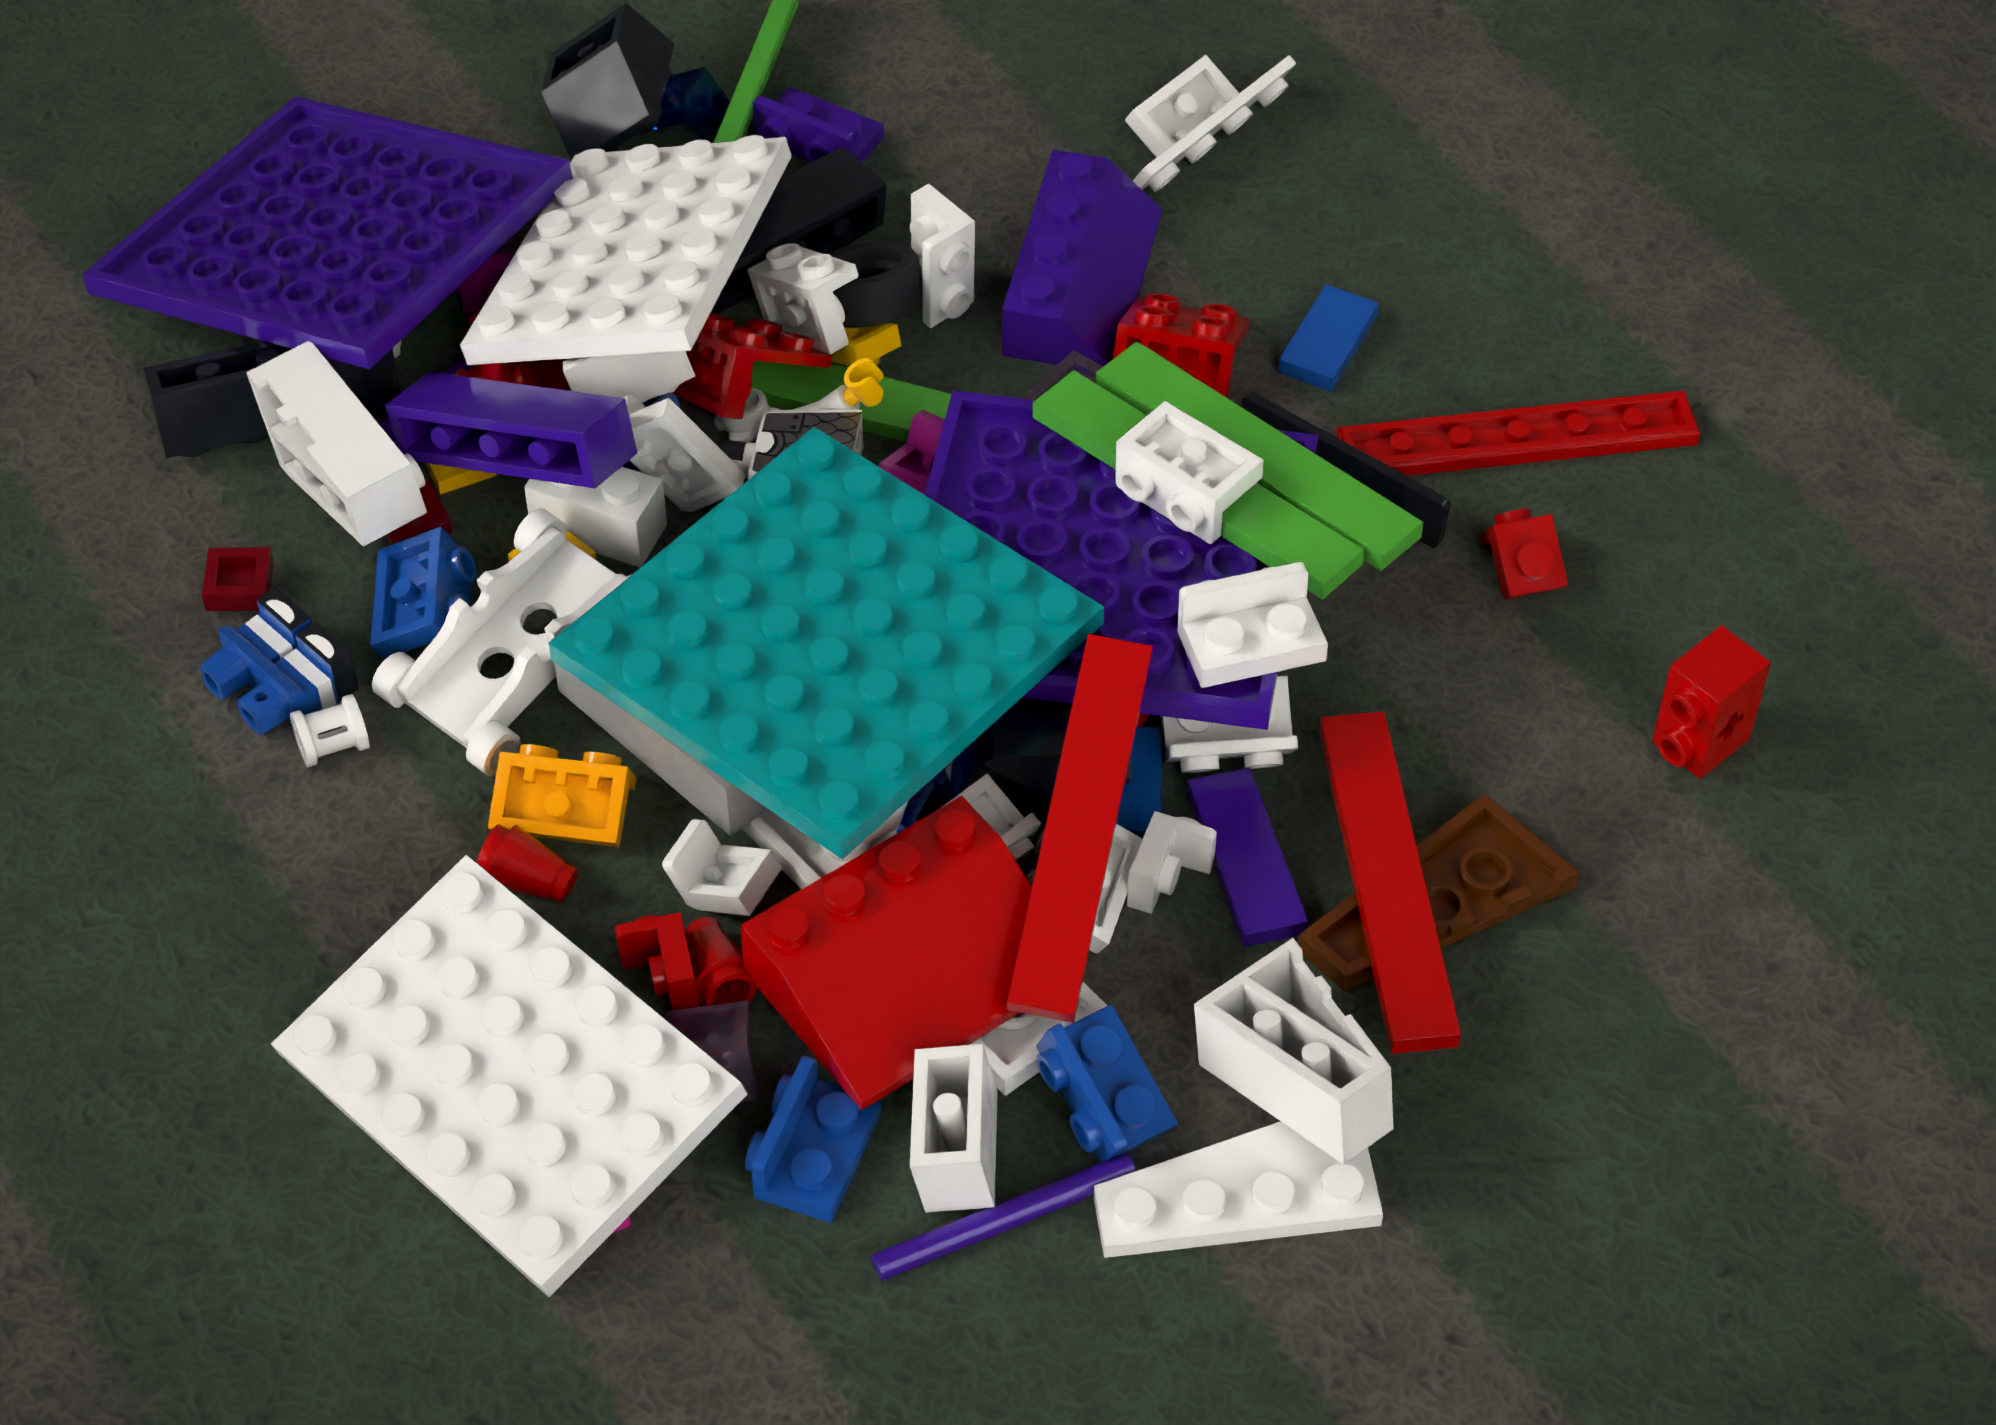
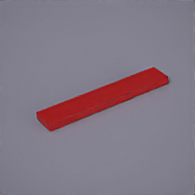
[1335,390,1700,476]
[1007,634,1153,1023]
[1319,711,1461,1054]

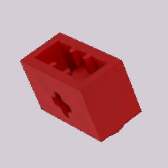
[1652,625,1771,779]

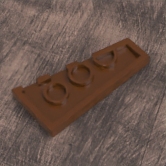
[1298,793,1580,992]

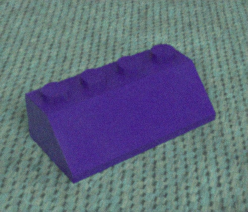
[1002,149,1162,372]

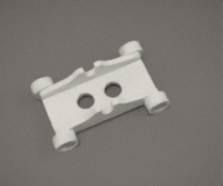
[372,508,631,777]

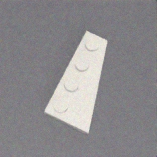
[1094,1121,1383,1258]

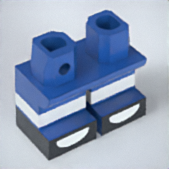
[199,587,359,736]

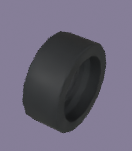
[828,242,923,328]

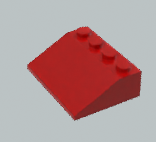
[741,796,1032,1111]

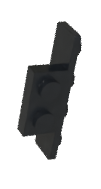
[1241,391,1451,548]

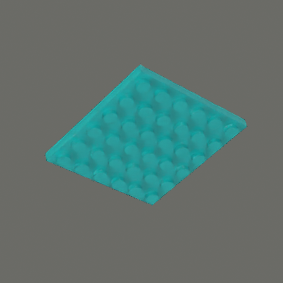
[548,427,1104,860]

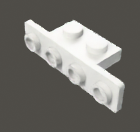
[1125,55,1297,193]

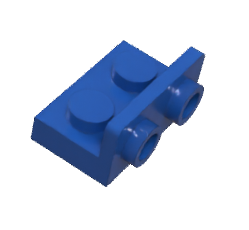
[370,527,477,659]
[1036,1004,1178,1162]
[745,1055,882,1223]

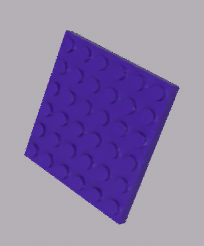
[82,97,573,369]
[924,390,1318,730]

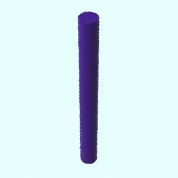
[871,1153,1136,1281]

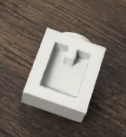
[1127,811,1217,914]

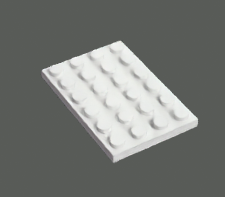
[460,135,792,365]
[271,855,747,1297]

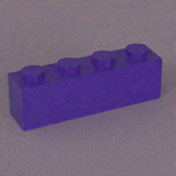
[385,372,637,489]

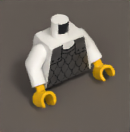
[720,358,883,480]

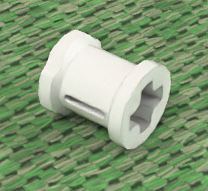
[290,694,370,768]

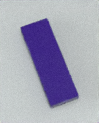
[1187,767,1308,947]

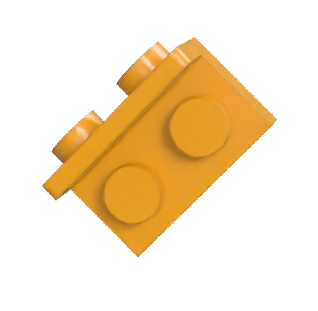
[488,744,637,848]

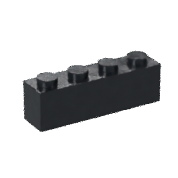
[710,147,887,314]
[143,341,401,459]

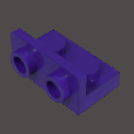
[752,86,884,163]

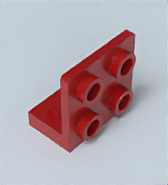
[1113,293,1250,399]
[672,313,833,419]

